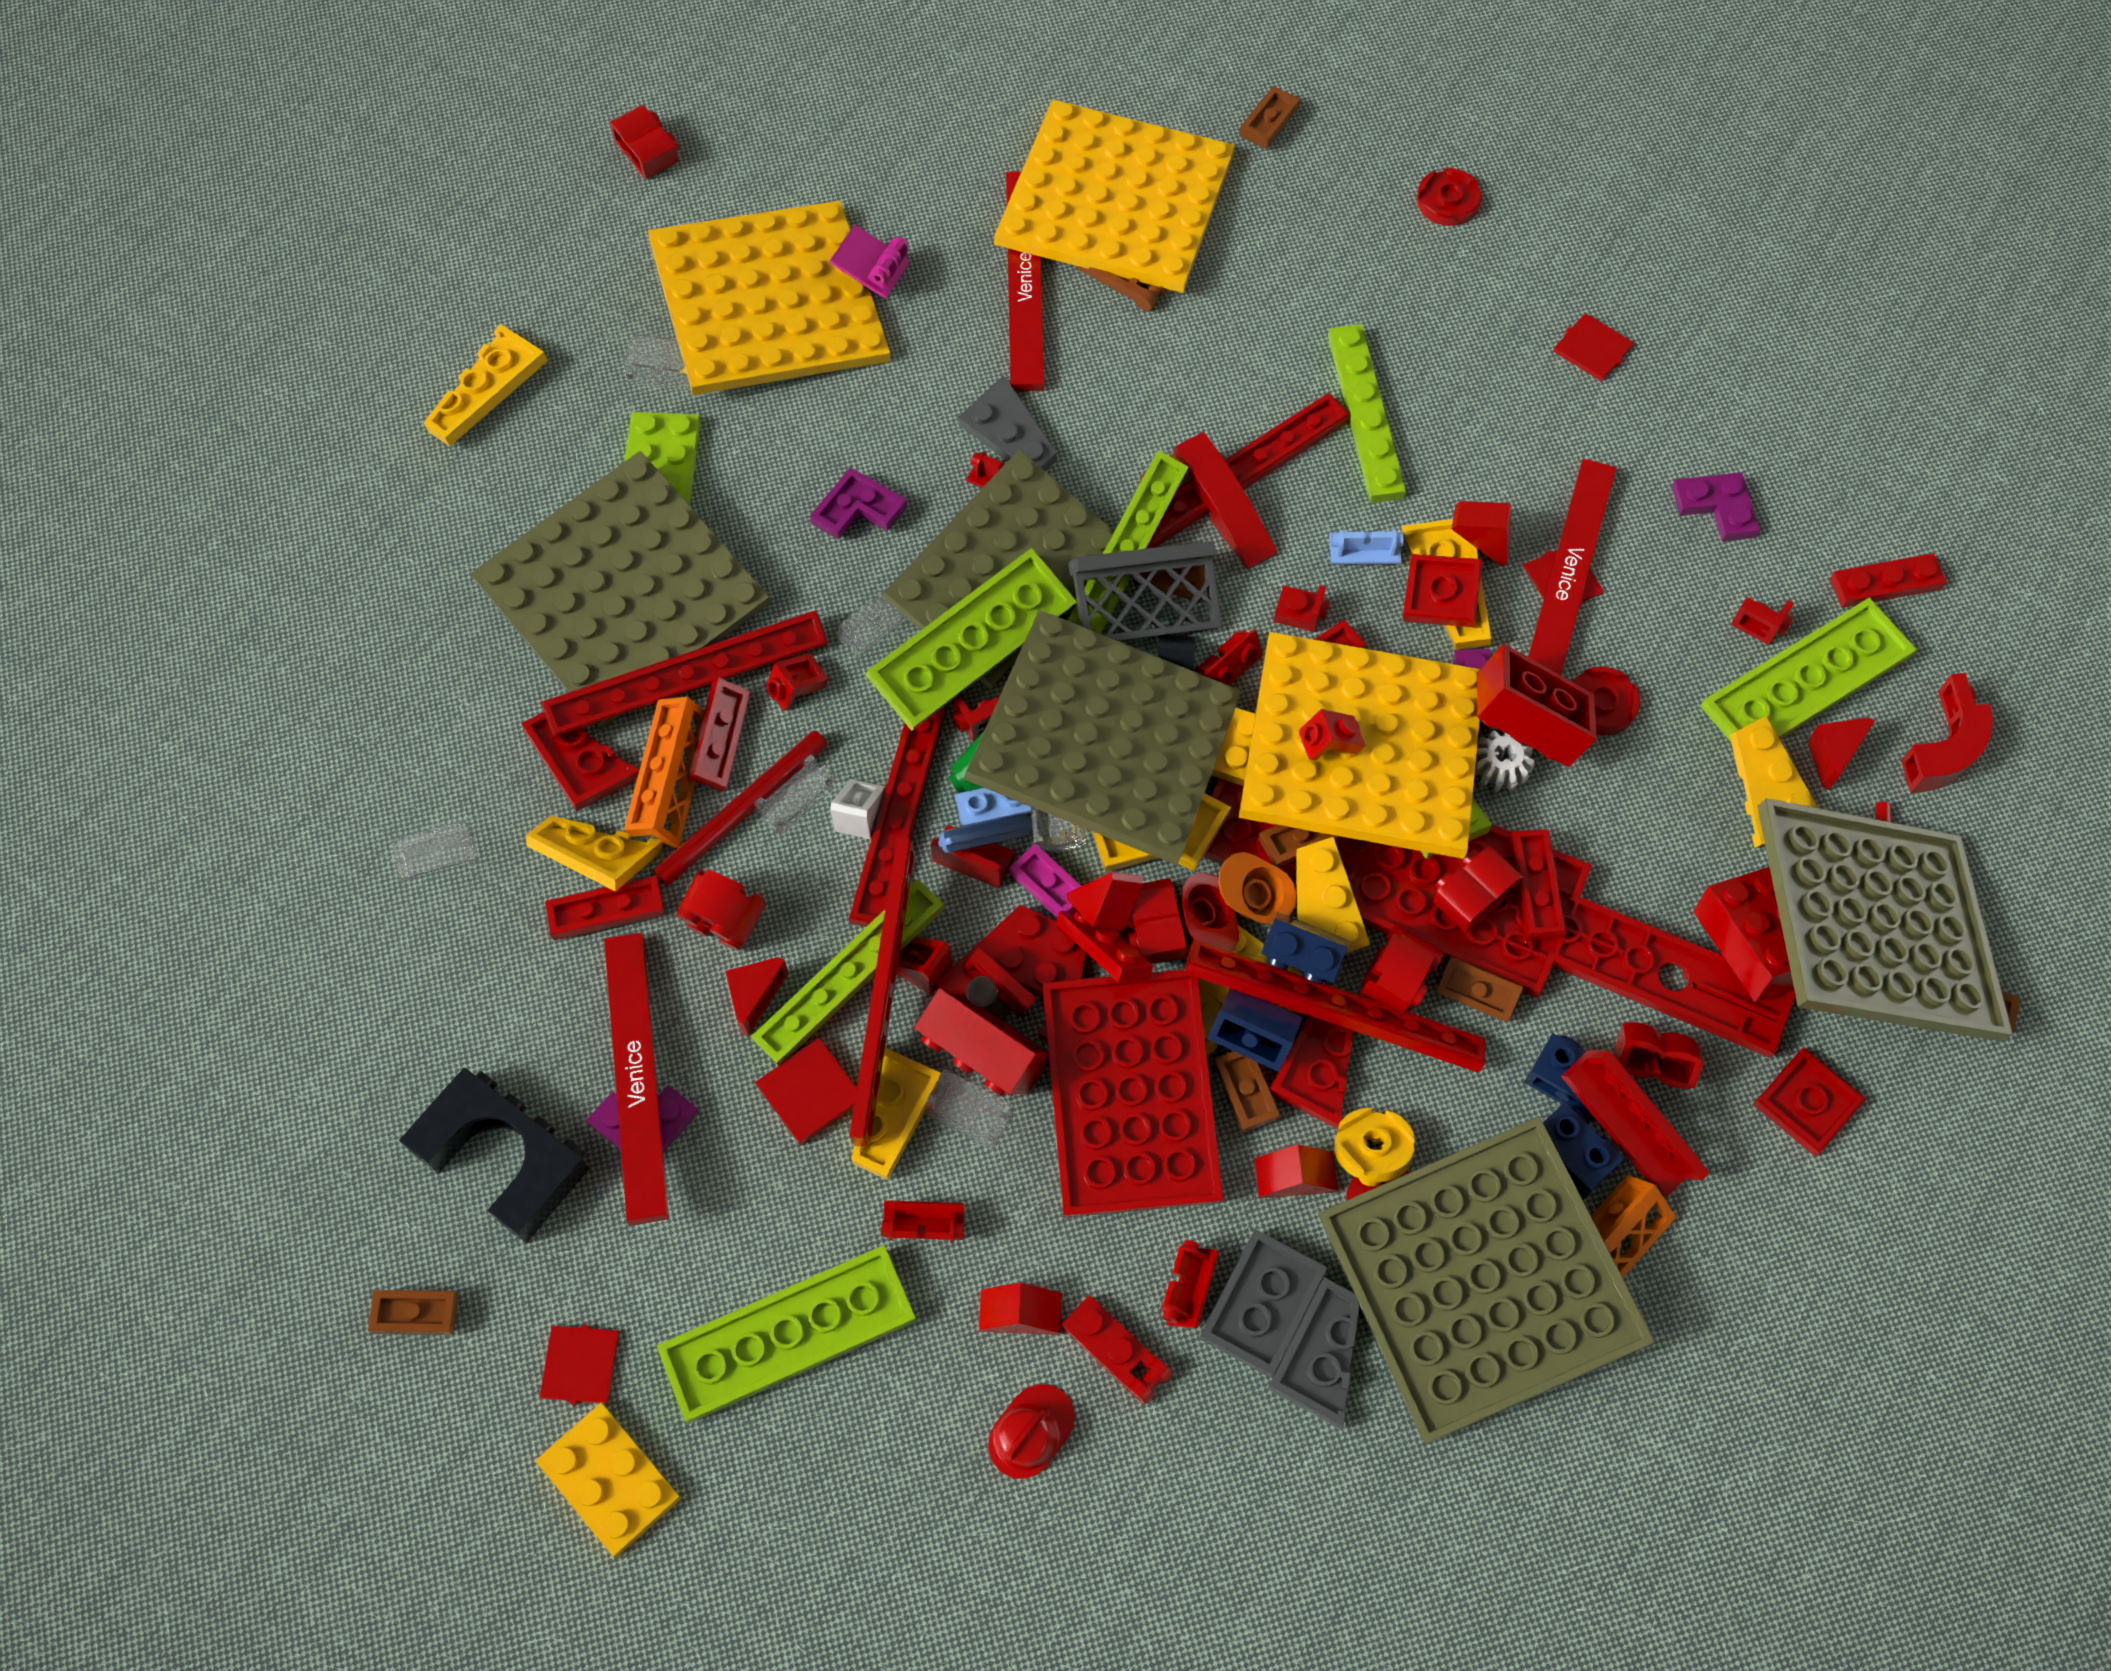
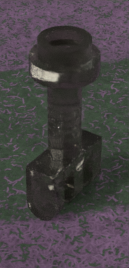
[966,976,1011,1021]

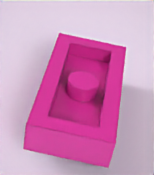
[1009,844,1081,918]

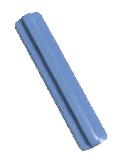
[938,814,1034,853]

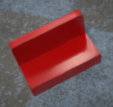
[930,825,1015,889]

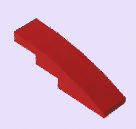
[1174,431,1277,570]

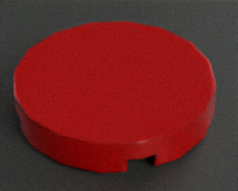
[1416,168,1482,226]
[1572,666,1641,735]

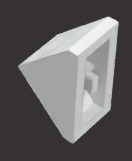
[830,779,885,839]

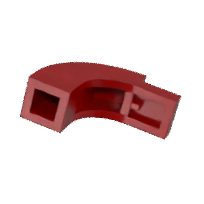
[1901,673,1993,793]

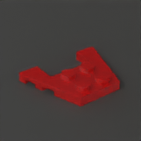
[936,905,1086,1043]

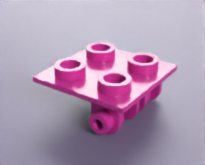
[829,225,911,299]

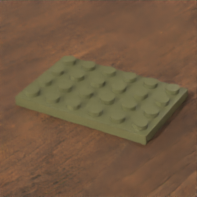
[882,449,1114,690]

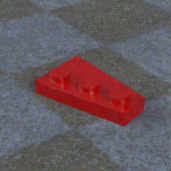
[521,712,639,812]
[1269,1015,1353,1130]

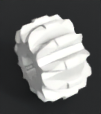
[1475,730,1535,793]

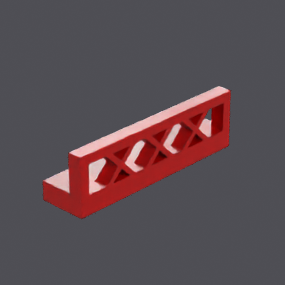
[1561,1050,1710,1197]

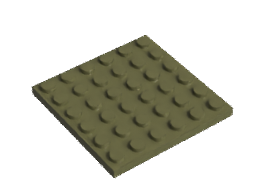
[470,450,771,730]
[964,610,1241,865]
[1757,798,2013,1042]
[1318,1116,1655,1445]

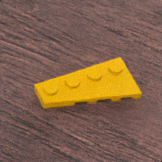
[424,324,548,446]
[1401,519,1491,650]

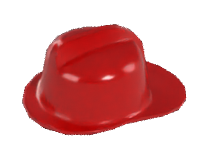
[1177,872,1239,952]
[988,1384,1075,1479]

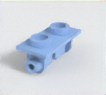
[1329,529,1403,564]
[954,788,1035,827]

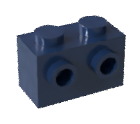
[1261,912,1349,984]
[1207,989,1303,1072]
[1524,1033,1596,1122]
[1543,1102,1624,1200]

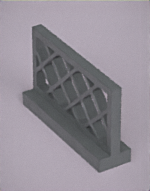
[1068,541,1222,641]

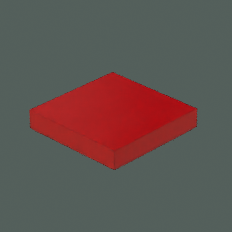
[1403,554,1483,628]
[755,1038,857,1146]
[1753,1047,1866,1157]

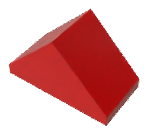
[1451,501,1511,567]
[1807,717,1875,790]
[1067,872,1143,931]
[897,936,953,995]
[725,957,789,1037]
[1254,1144,1338,1199]
[979,1282,1062,1335]

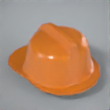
[1218,852,1296,925]

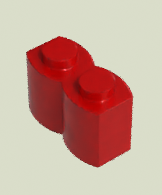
[609,105,680,179]
[1433,846,1523,933]
[1127,878,1187,964]
[1614,1022,1704,1089]

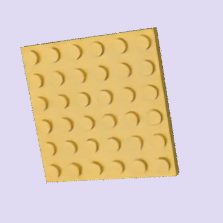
[994,99,1235,293]
[648,200,890,395]
[1238,632,1480,859]

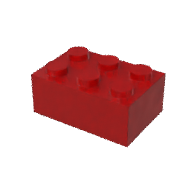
[1477,643,1597,767]
[1693,867,1794,1003]
[914,988,1049,1097]

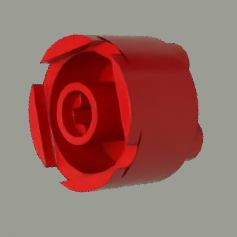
[677,869,767,951]
[1359,925,1443,1014]

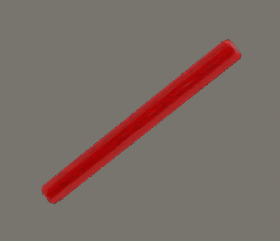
[653,730,827,886]

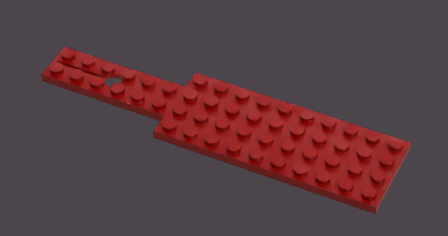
[1204,779,1795,1058]

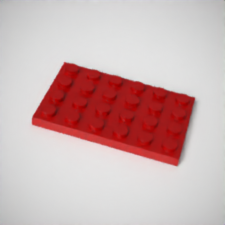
[1042,969,1223,1218]

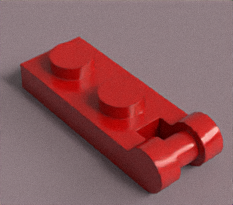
[1061,1295,1173,1405]

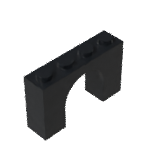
[399,1067,590,1244]

